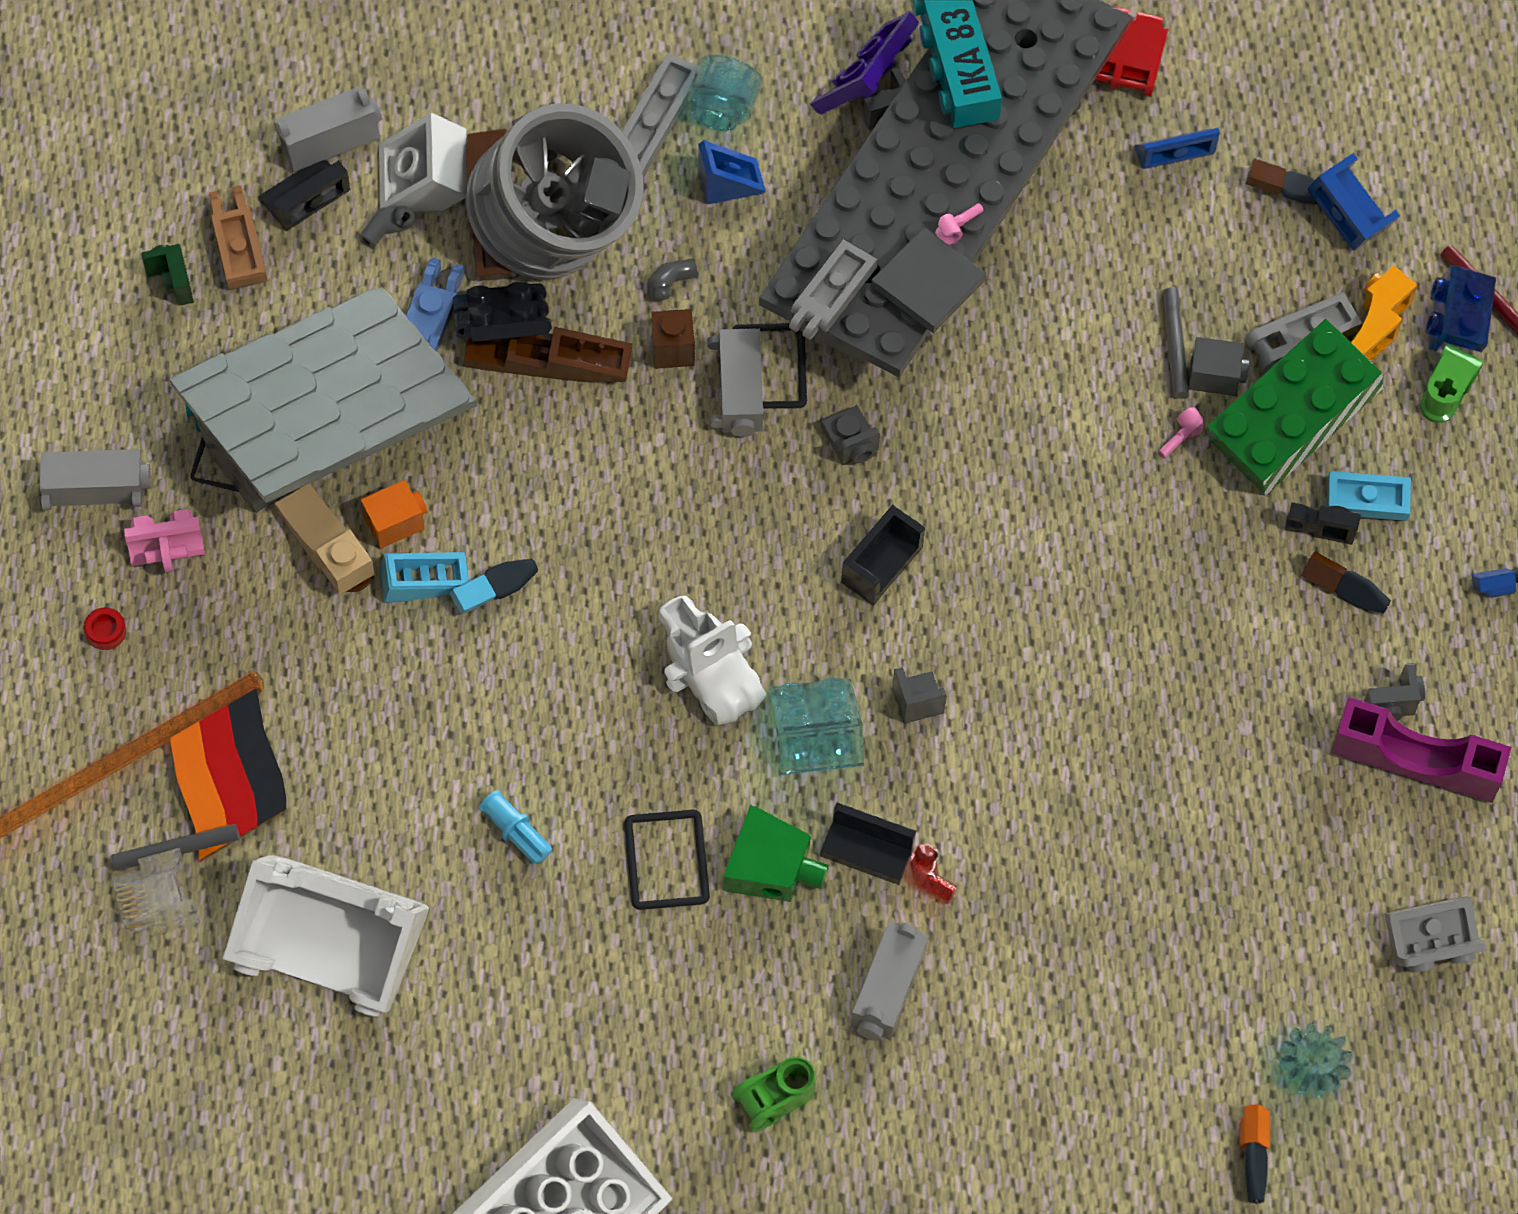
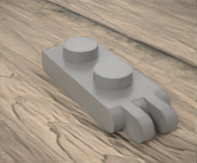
[789,240,877,340]

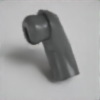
[358,206,415,249]
[647,258,698,301]

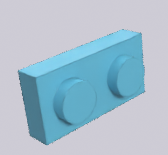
[1327,471,1411,521]

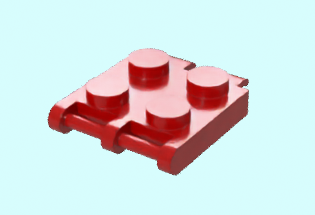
[1095,5,1169,97]

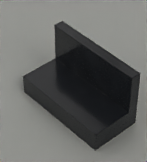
[258,159,350,231]
[820,802,916,885]

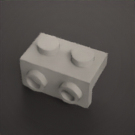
[1385,896,1487,972]

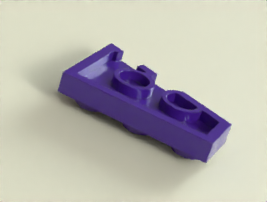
[810,11,920,115]

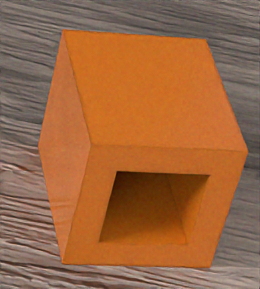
[360,480,428,549]

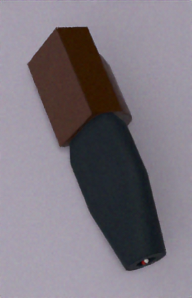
[1245,158,1318,204]
[1301,551,1391,614]

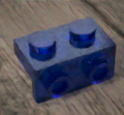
[1425,265,1496,353]

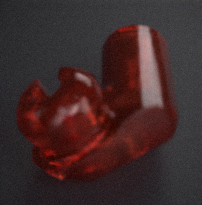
[909,843,958,904]

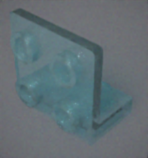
[769,678,864,775]

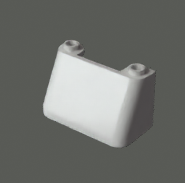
[223,855,429,1016]

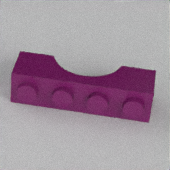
[1330,697,1512,803]

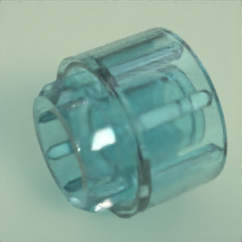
[687,55,763,131]

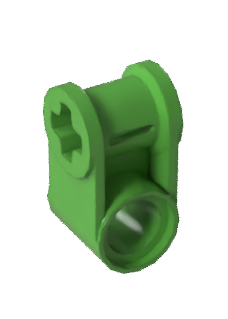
[1420,344,1484,423]
[731,1057,816,1132]

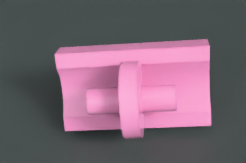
[124,509,205,573]

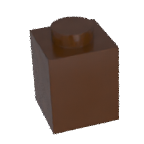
[651,309,695,369]

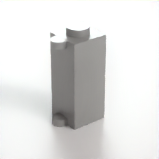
[274,86,382,172]
[707,329,763,437]
[40,449,151,510]
[851,921,929,1041]

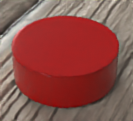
[83,607,127,650]

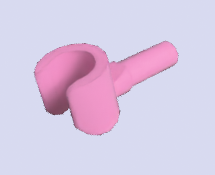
[935,203,984,246]
[1158,407,1203,458]

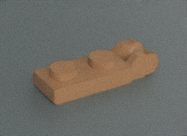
[208,185,268,290]

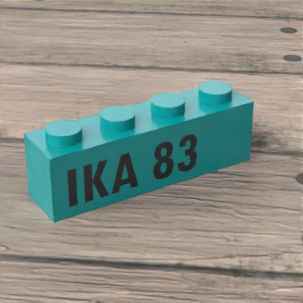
[910,0,1002,129]

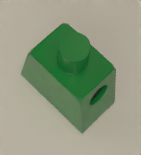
[723,805,829,902]

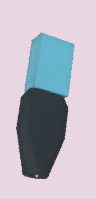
[450,559,538,615]

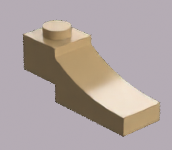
[275,483,375,595]

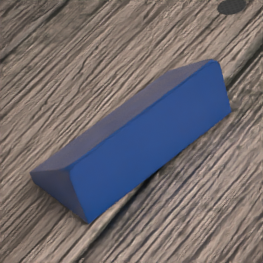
[1134,128,1220,169]

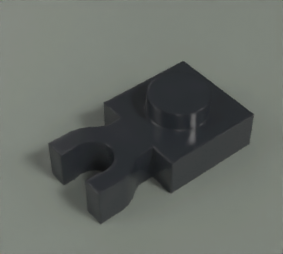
[1285,502,1361,545]

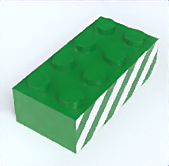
[1207,318,1383,495]

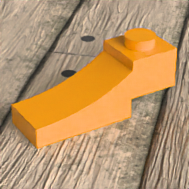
[1351,265,1417,361]

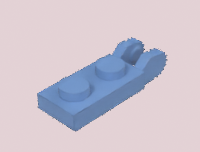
[406,258,465,351]

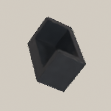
[841,504,925,606]

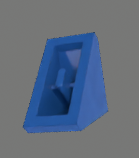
[698,140,766,205]

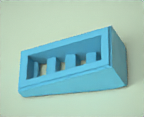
[379,552,469,603]

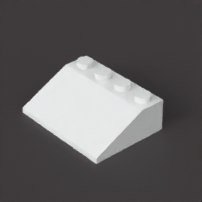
[453,1099,673,1214]

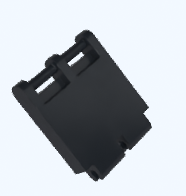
[453,282,552,342]

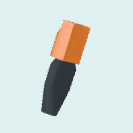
[1239,1104,1270,1204]

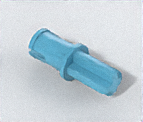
[479,790,552,864]

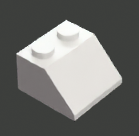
[379,113,467,212]

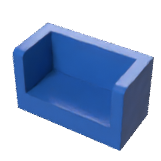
[1307,153,1400,251]

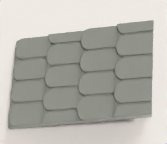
[169,287,477,513]

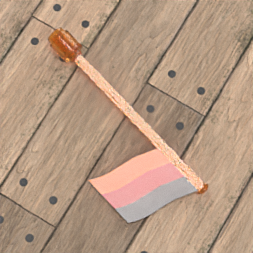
[0,670,287,863]

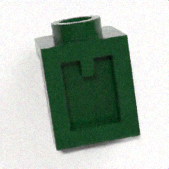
[141,244,194,306]

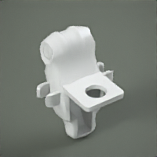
[658,596,766,725]

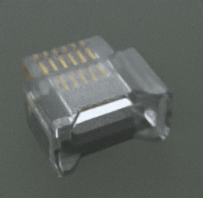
[112,848,201,936]

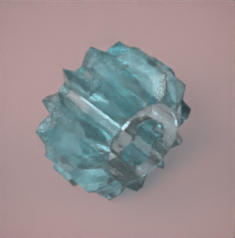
[1278,1022,1353,1098]

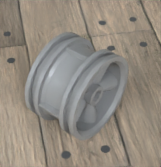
[466,103,644,279]

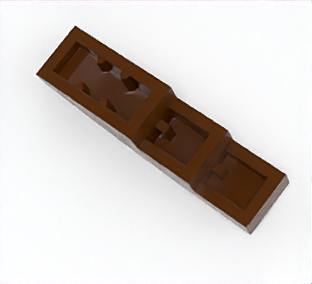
[463,327,633,382]

